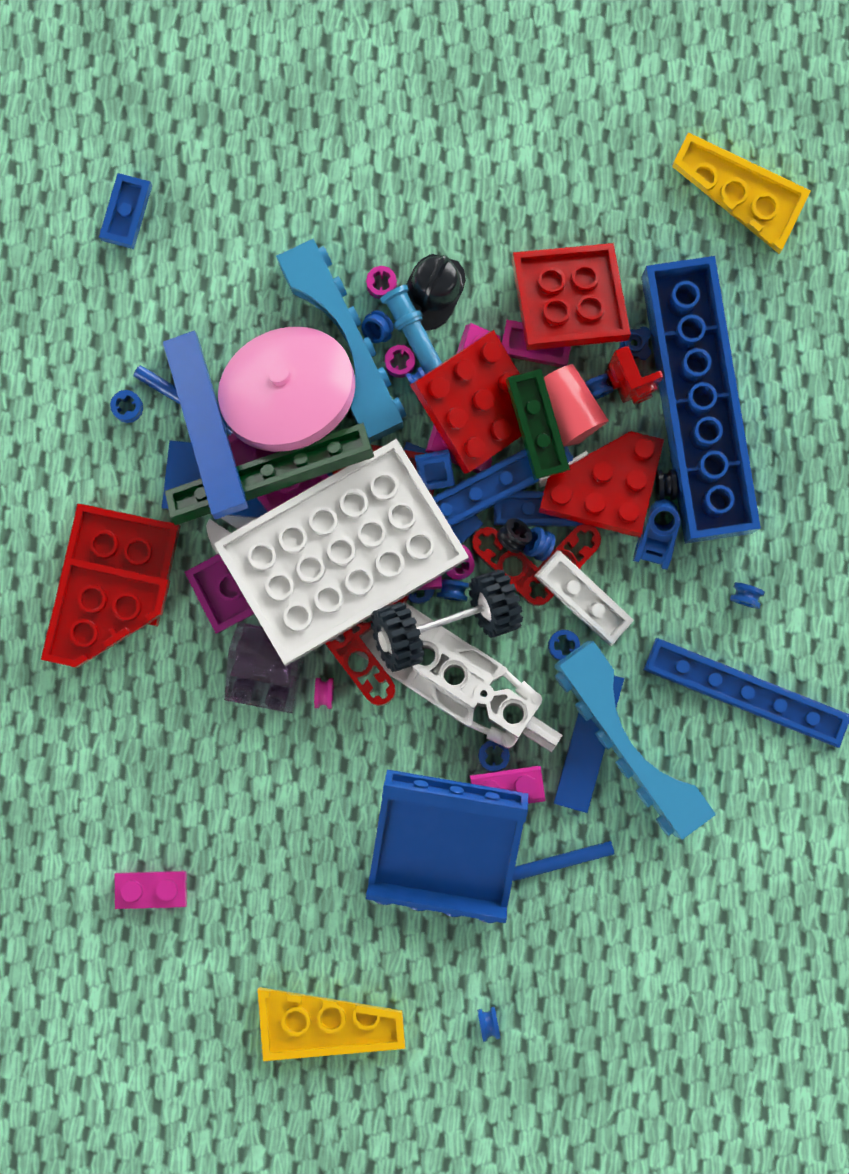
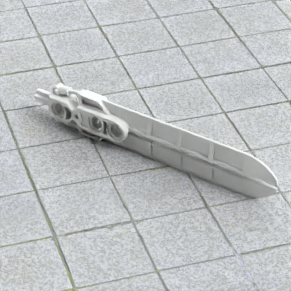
[206,516,563,753]

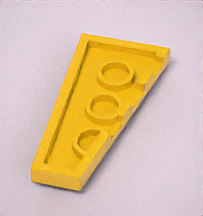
[672,132,811,254]
[257,987,405,1061]

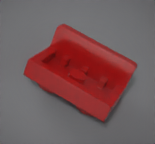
[605,346,663,405]

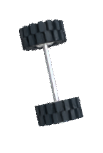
[371,570,523,672]

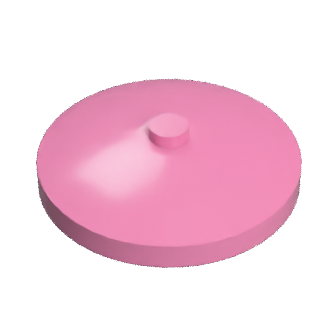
[218,327,355,452]

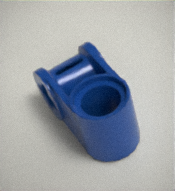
[633,499,680,570]

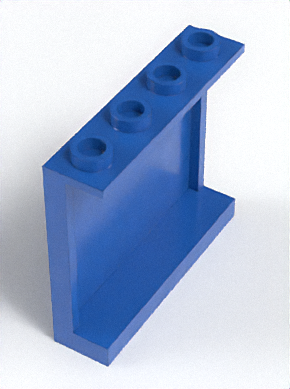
[365,769,528,923]

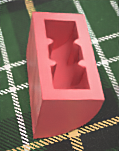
[544,364,609,447]

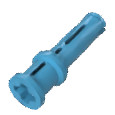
[380,284,442,374]

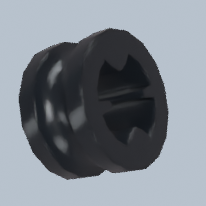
[655,469,678,500]
[497,518,533,553]

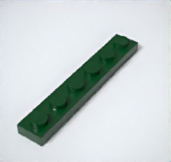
[165,423,374,526]

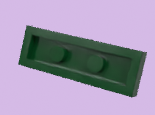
[506,369,570,480]

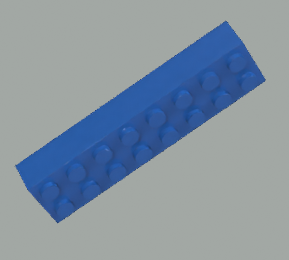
[641,256,761,544]

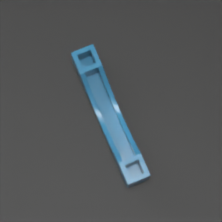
[276,239,407,443]
[554,641,716,840]

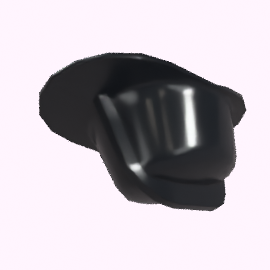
[406,254,466,331]

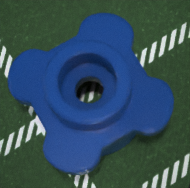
[618,326,651,360]

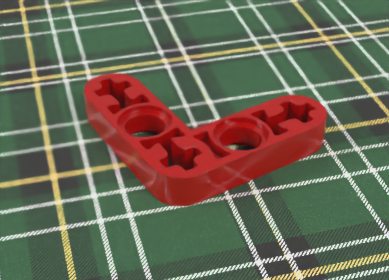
[472,524,601,606]
[325,595,409,706]

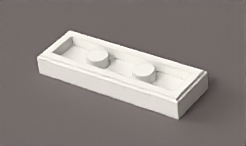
[534,550,634,646]

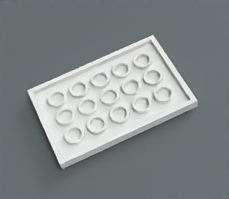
[213,439,469,666]

